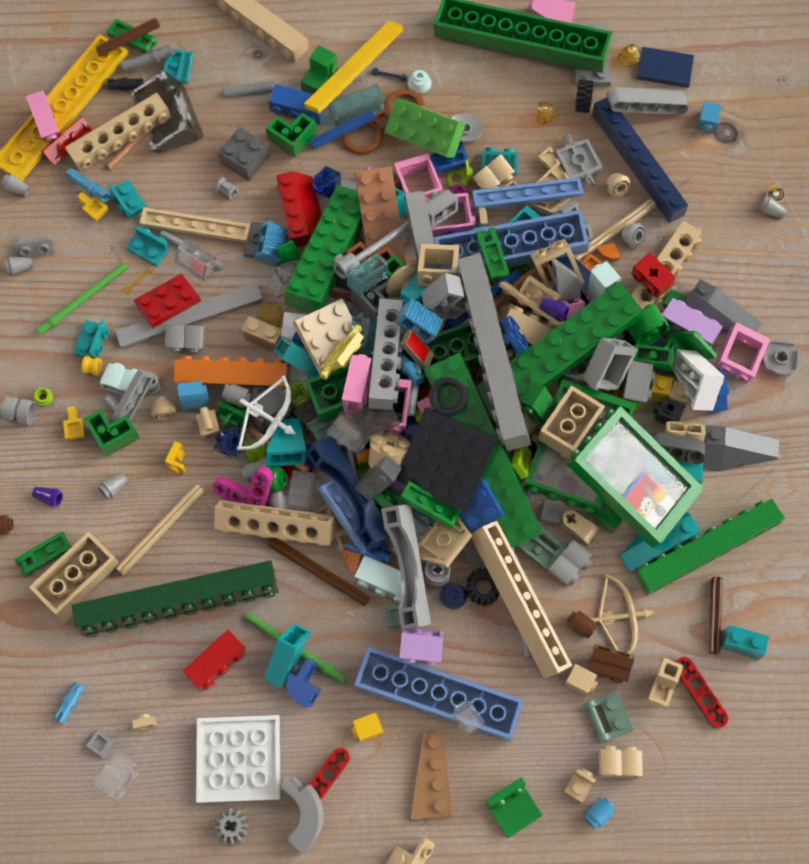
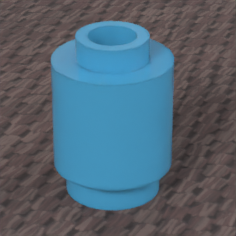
[584,798,615,830]

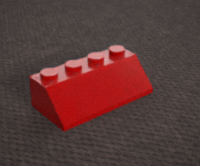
[276,171,322,247]

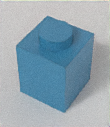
[697,102,721,132]

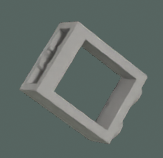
[582,337,638,391]

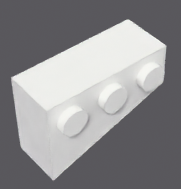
[673,349,724,411]

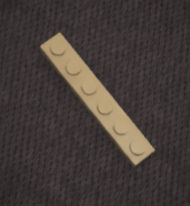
[139,207,250,243]

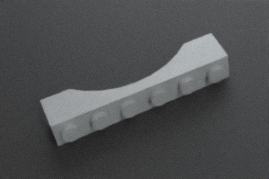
[381,505,431,629]

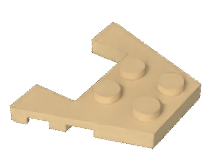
[505,147,571,216]
[391,516,472,568]

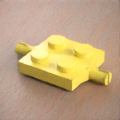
[320,325,363,380]

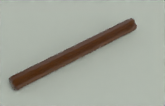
[268,537,370,606]

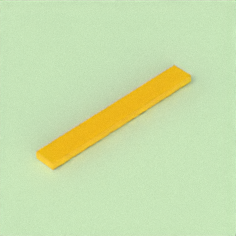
[304,21,403,114]

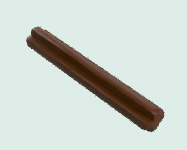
[96,18,160,56]
[709,576,723,655]

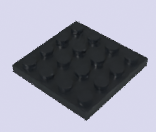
[396,407,499,514]

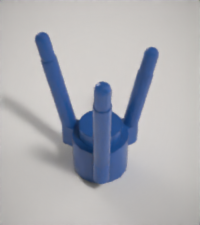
[345,544,391,564]

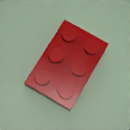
[134,273,201,328]

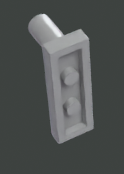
[104,369,155,421]

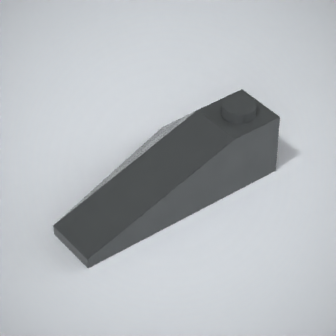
[685,279,762,332]
[703,425,779,471]

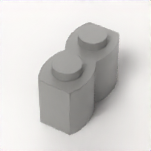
[165,324,205,352]
[548,540,592,587]

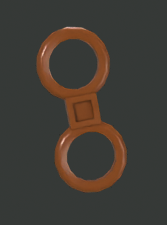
[341,89,425,154]

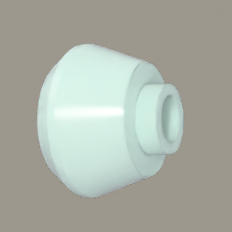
[408,70,431,94]

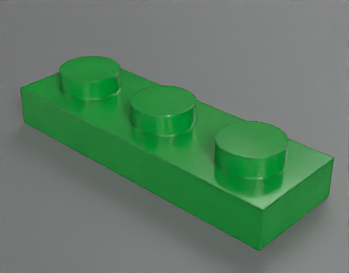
[399,481,461,530]

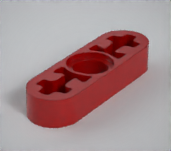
[309,748,350,800]

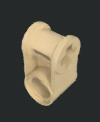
[560,510,599,546]

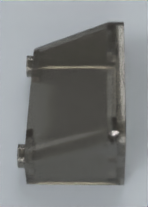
[131,70,203,154]

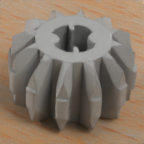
[213,808,250,846]

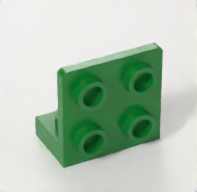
[661,331,717,359]
[485,777,542,838]

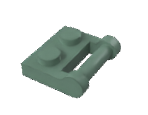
[517,521,569,572]
[583,692,633,743]

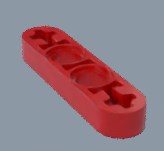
[676,657,728,729]

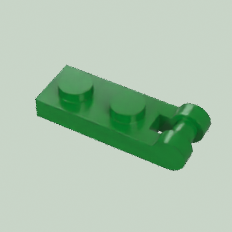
[106,19,158,54]
[476,227,509,280]
[15,531,72,578]

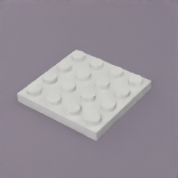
[196,715,281,803]

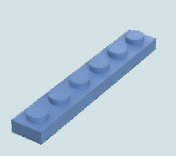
[472,177,583,210]

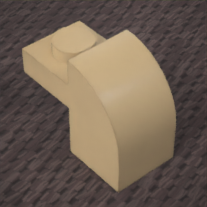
[647,658,683,710]

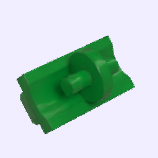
[216,400,250,430]

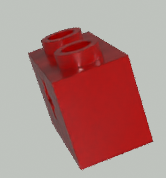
[631,253,676,299]

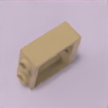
[530,239,584,290]
[417,244,459,287]

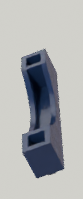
[307,436,390,551]

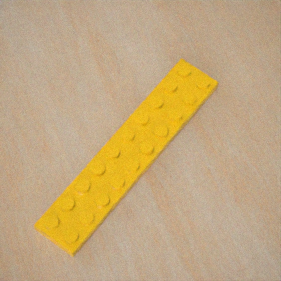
[0,34,129,181]

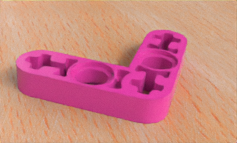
[212,466,273,506]

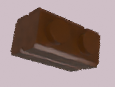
[588,644,634,683]

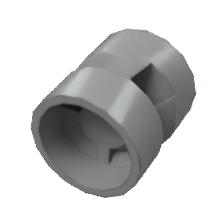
[1,396,36,425]
[424,563,451,589]

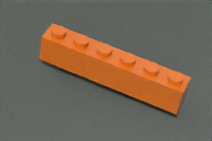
[174,355,291,386]

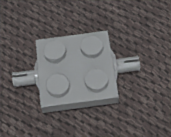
[555,133,603,187]

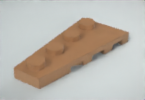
[410,732,452,821]

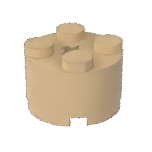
[368,430,410,468]

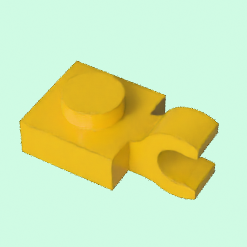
[77,192,109,222]
[63,406,86,441]

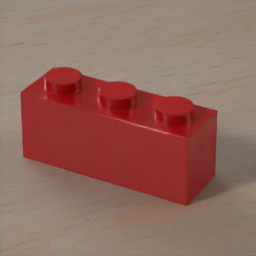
[183,629,246,692]

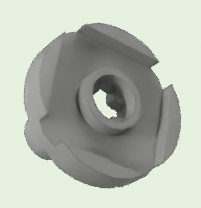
[762,339,801,377]

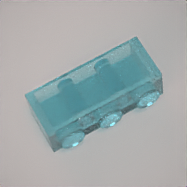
[329,84,385,127]

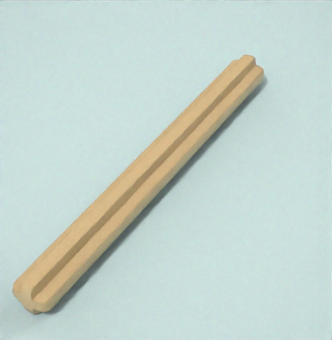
[573,199,656,261]
[116,484,203,575]

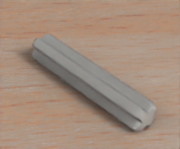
[222,81,274,97]

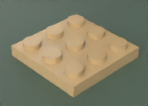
[293,299,369,374]

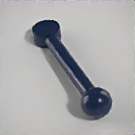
[372,68,407,81]

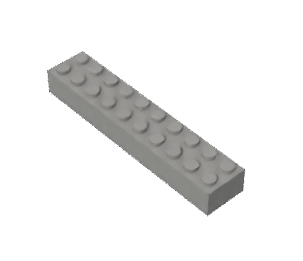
[456,253,531,451]

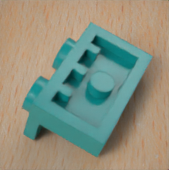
[482,148,518,174]
[108,179,147,219]
[126,226,169,267]
[73,320,109,359]

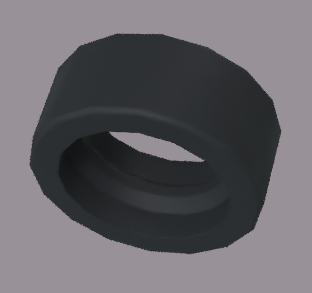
[429,377,468,416]

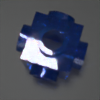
[313,166,341,198]
[214,427,246,458]

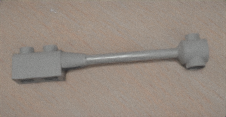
[333,189,458,280]

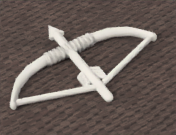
[236,375,295,450]

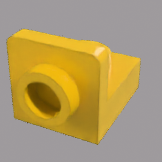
[165,441,186,474]

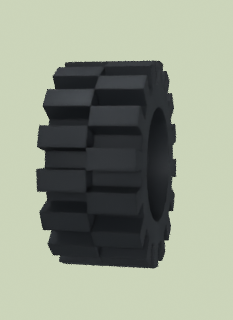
[575,79,593,113]
[466,567,500,606]

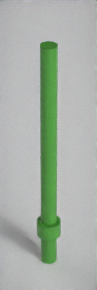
[36,262,129,335]
[244,612,347,685]

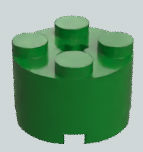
[626,303,670,346]

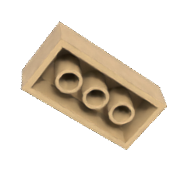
[29,531,119,620]

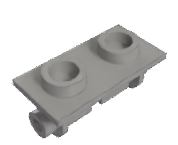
[14,236,55,257]

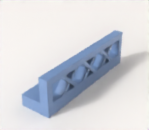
[318,480,375,554]

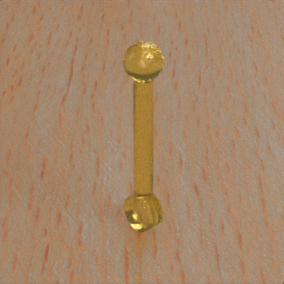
[123,266,154,294]

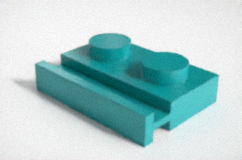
[162,49,194,85]

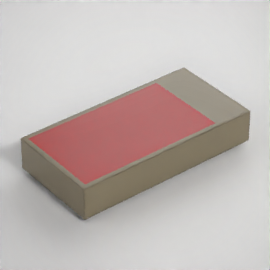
[400,329,434,370]

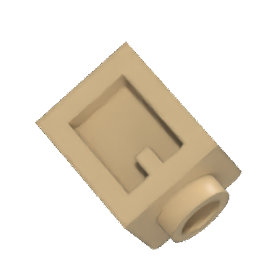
[564,768,596,804]

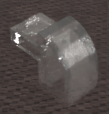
[267,260,300,297]

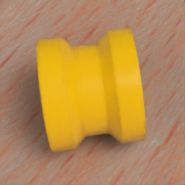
[81,356,102,377]

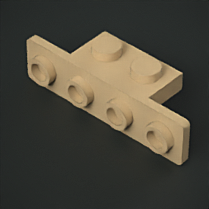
[498,275,565,327]
[386,837,435,864]

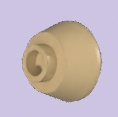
[607,173,630,197]
[150,396,176,420]

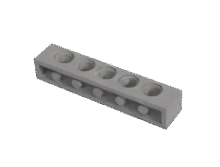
[368,299,404,410]

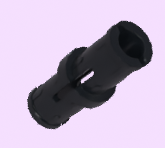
[107,77,144,91]

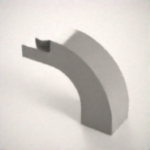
[279,776,324,854]

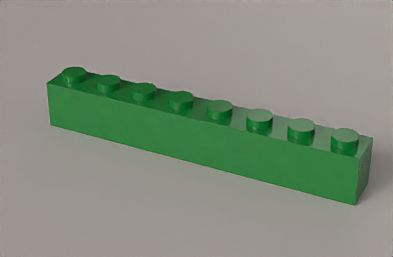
[635,499,785,596]

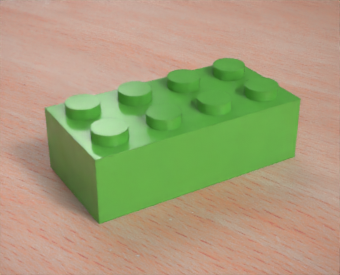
[384,98,466,158]

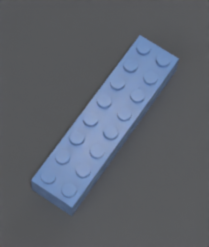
[434,210,589,276]
[354,647,524,743]

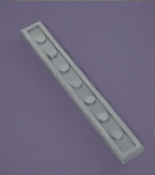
[115,283,263,349]

